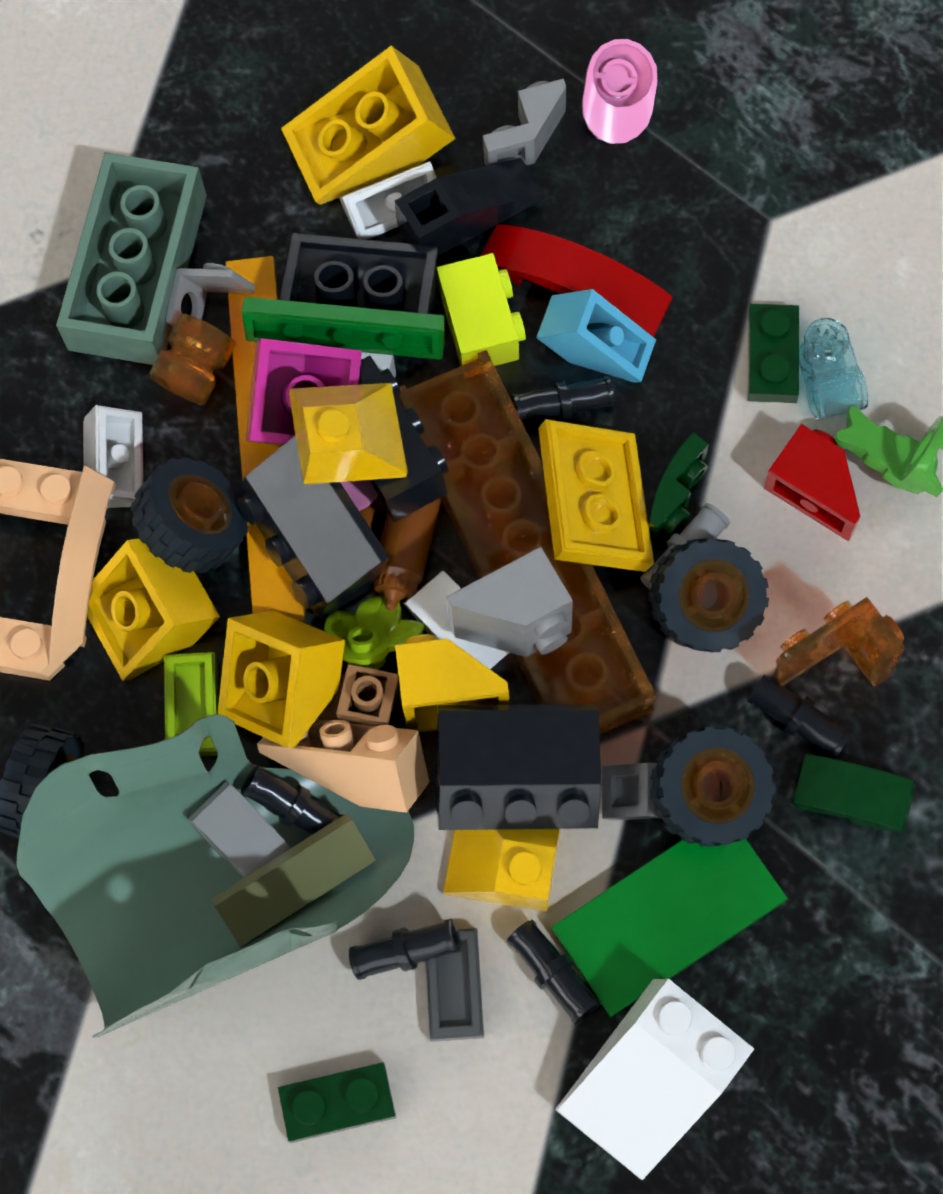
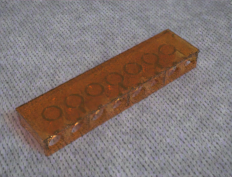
[397,350,656,735]

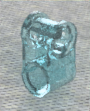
[799,318,868,420]

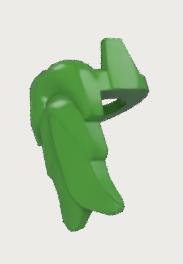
[834,406,943,497]

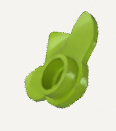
[324,595,425,670]

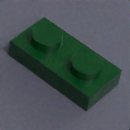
[747,304,799,403]
[278,1062,397,1143]

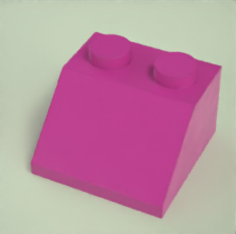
[246,338,362,445]

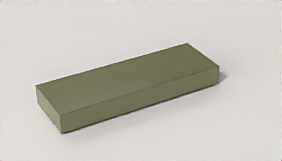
[210,813,376,947]

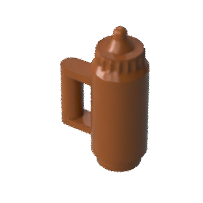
[360,498,441,610]

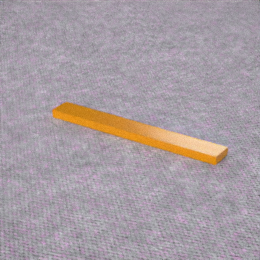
[226,256,306,624]

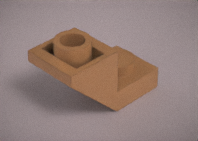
[317,664,399,726]

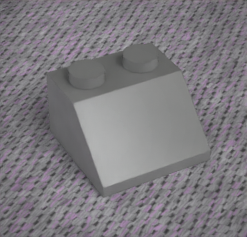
[446,547,573,657]

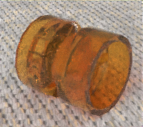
[148,314,236,405]

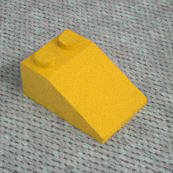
[281,46,455,205]

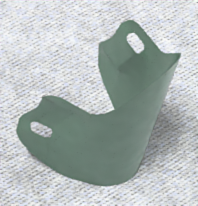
[16,714,414,1038]

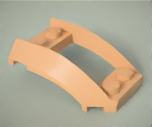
[0,459,116,681]

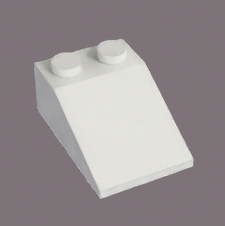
[555,978,754,1180]

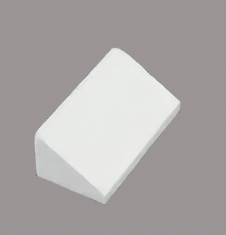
[339,162,437,240]
[83,405,143,508]

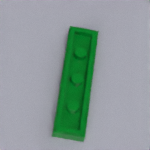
[241,297,445,360]

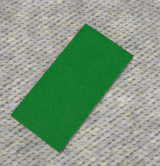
[551,839,788,1019]

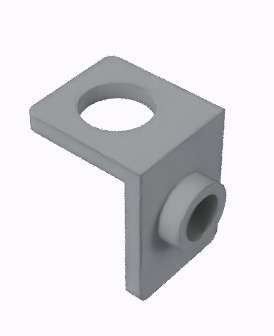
[166,263,255,337]

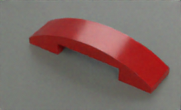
[481,224,672,337]

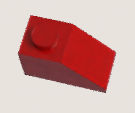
[764,424,861,541]

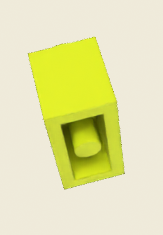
[436,253,526,374]

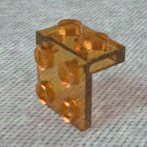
[772,597,906,687]

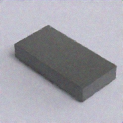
[426,928,484,1042]

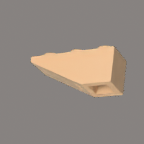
[257,719,429,813]

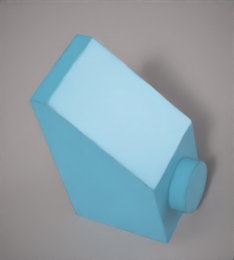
[536,289,656,383]

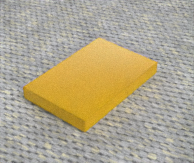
[538,419,654,572]

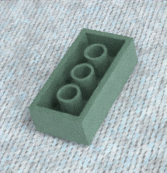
[56,152,207,367]

